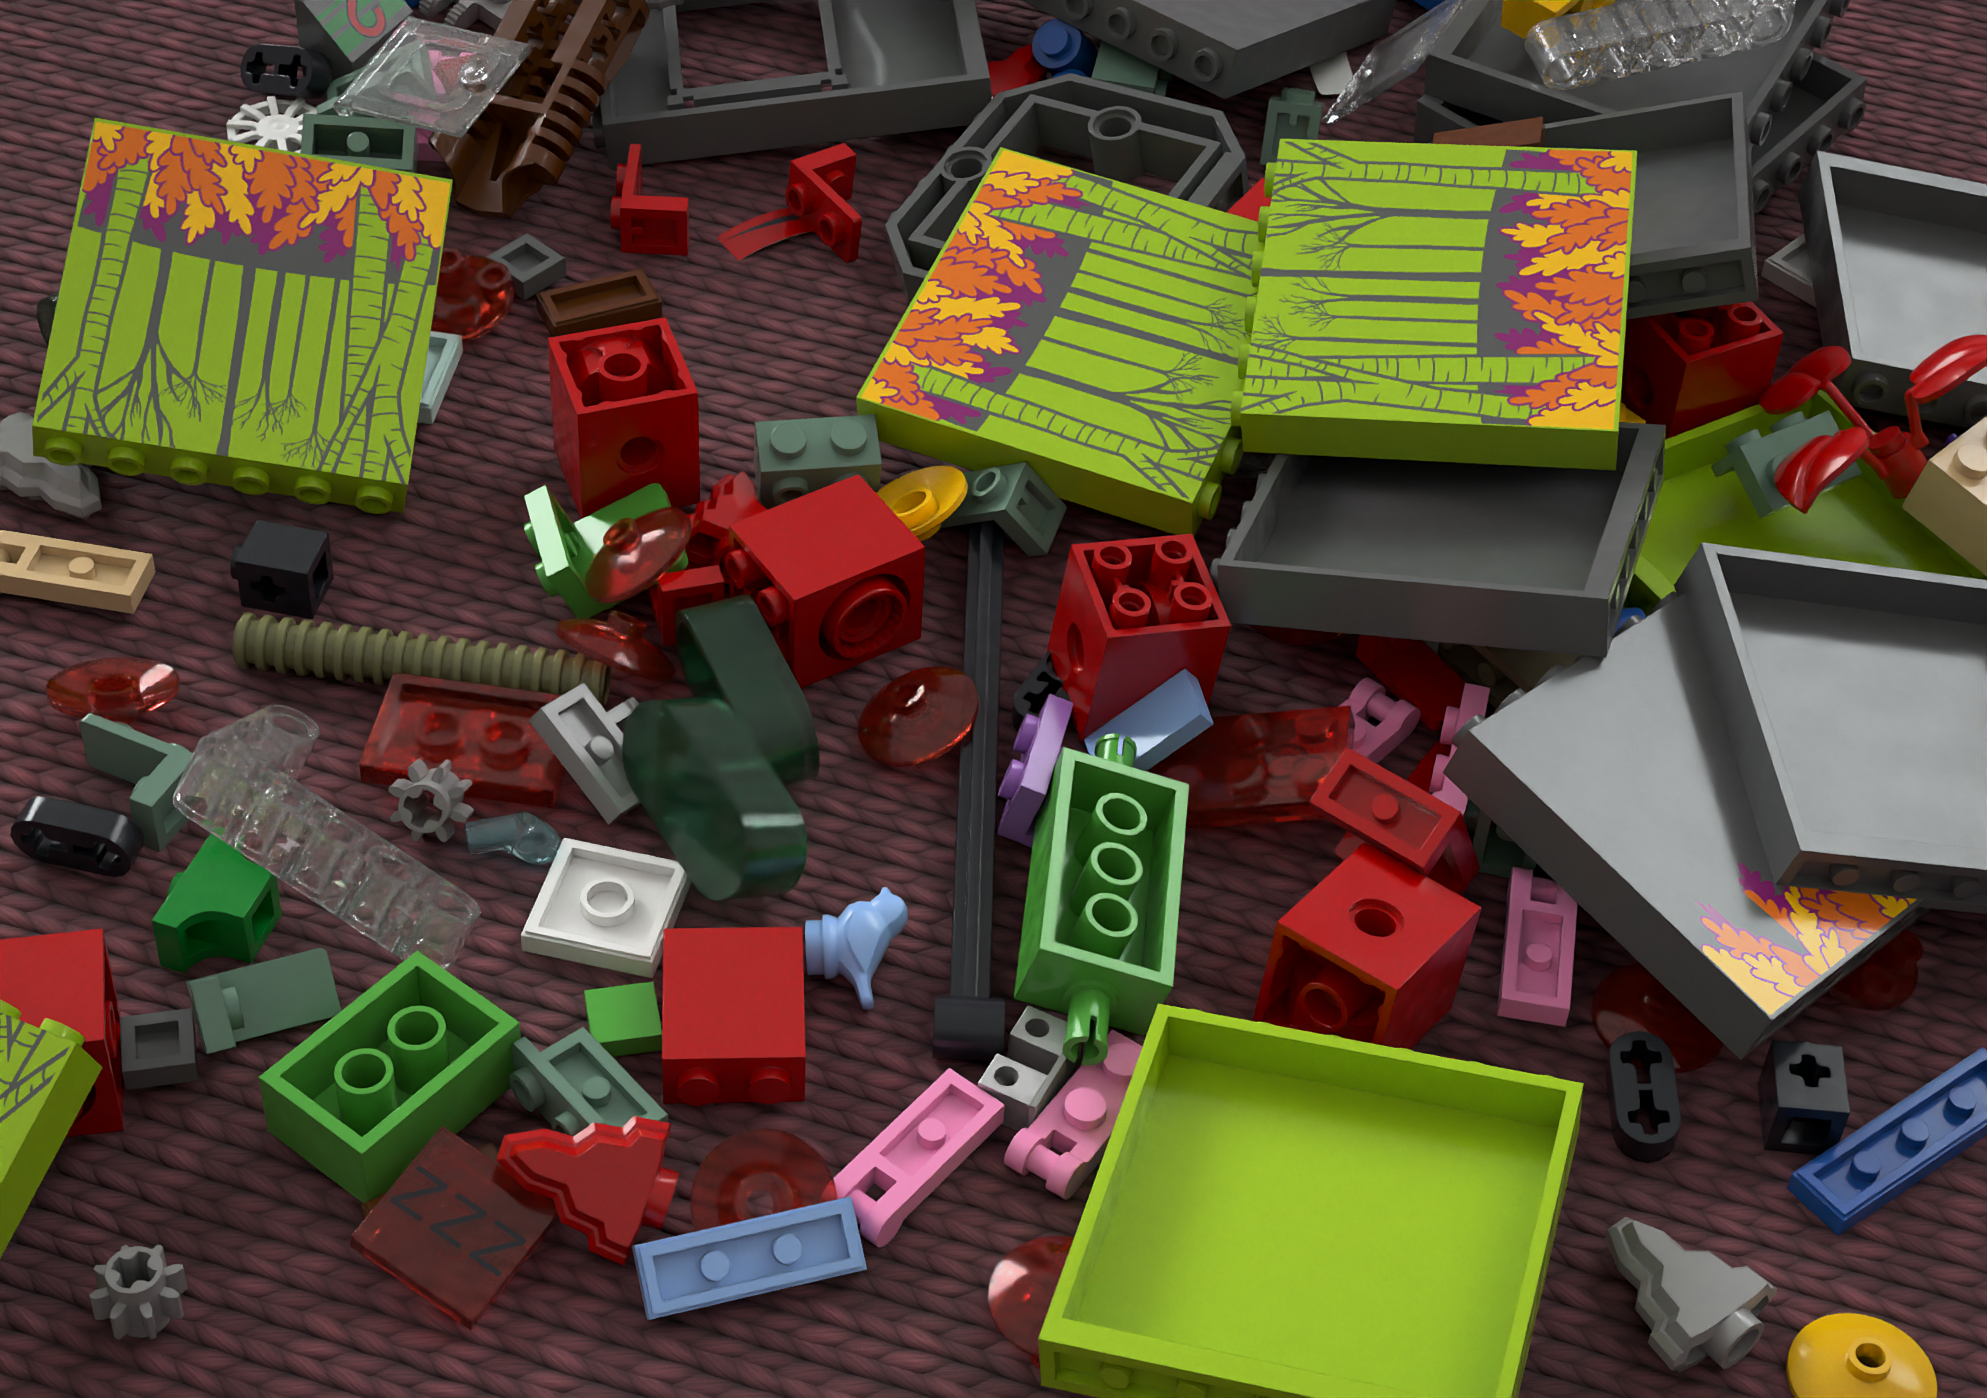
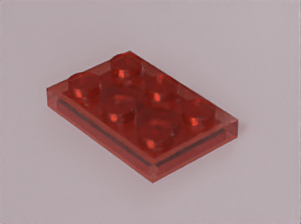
[359,672,566,808]
[1154,705,1355,829]

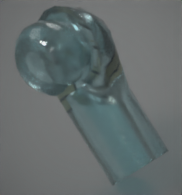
[464,812,560,865]

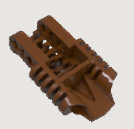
[428,0,650,218]

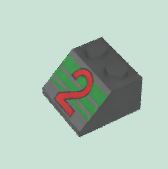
[294,0,418,96]

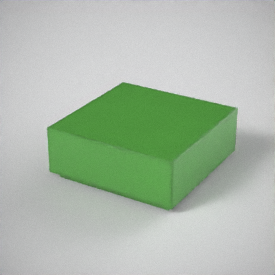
[584,982,662,1057]

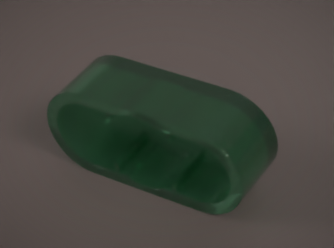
[674,594,820,796]
[622,697,807,901]

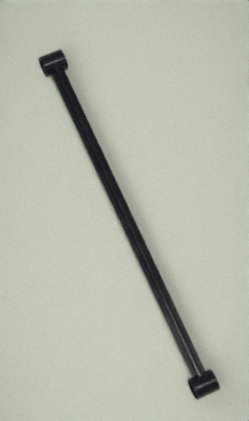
[932,470,1005,1061]

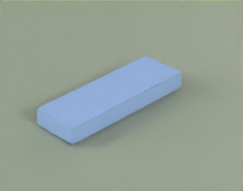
[632,1196,867,1320]

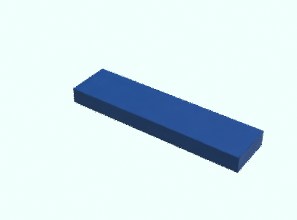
[1787,1047,1987,1236]

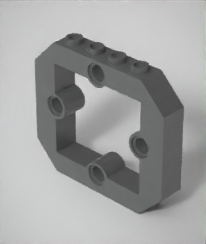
[885,73,1249,306]

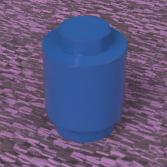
[1032,18,1098,78]

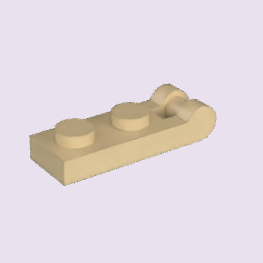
[0,530,155,614]

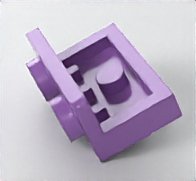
[996,694,1074,848]

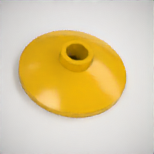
[876,466,968,541]
[1786,1313,1937,1398]

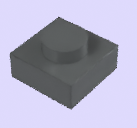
[485,233,566,300]
[120,1008,199,1090]

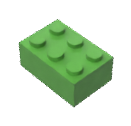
[259,950,521,1203]

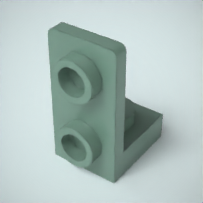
[1260,87,1325,165]
[940,462,1067,557]
[79,713,206,852]
[186,948,341,1054]

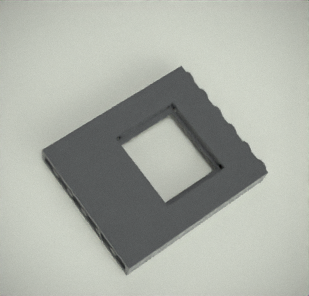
[592,0,992,169]

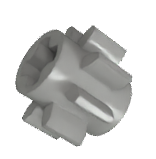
[388,759,474,842]
[89,1245,188,1340]

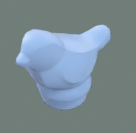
[805,887,908,1010]

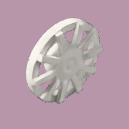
[226,96,317,153]

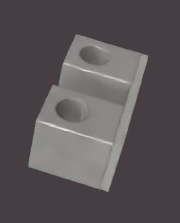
[978,1005,1083,1131]

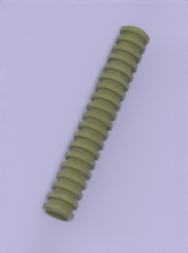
[232,613,612,707]

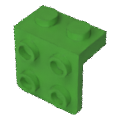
[524,483,688,622]

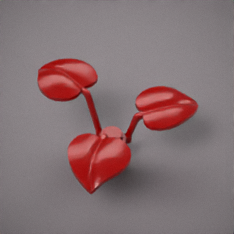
[1759,335,1987,514]

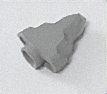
[0,412,102,520]
[1605,1217,1777,1373]

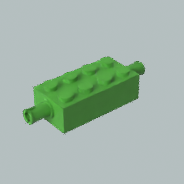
[1014,733,1189,1066]

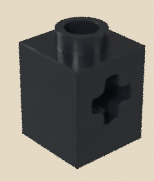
[230,520,334,619]
[1757,1040,1850,1155]

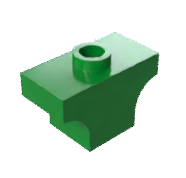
[152,825,282,973]

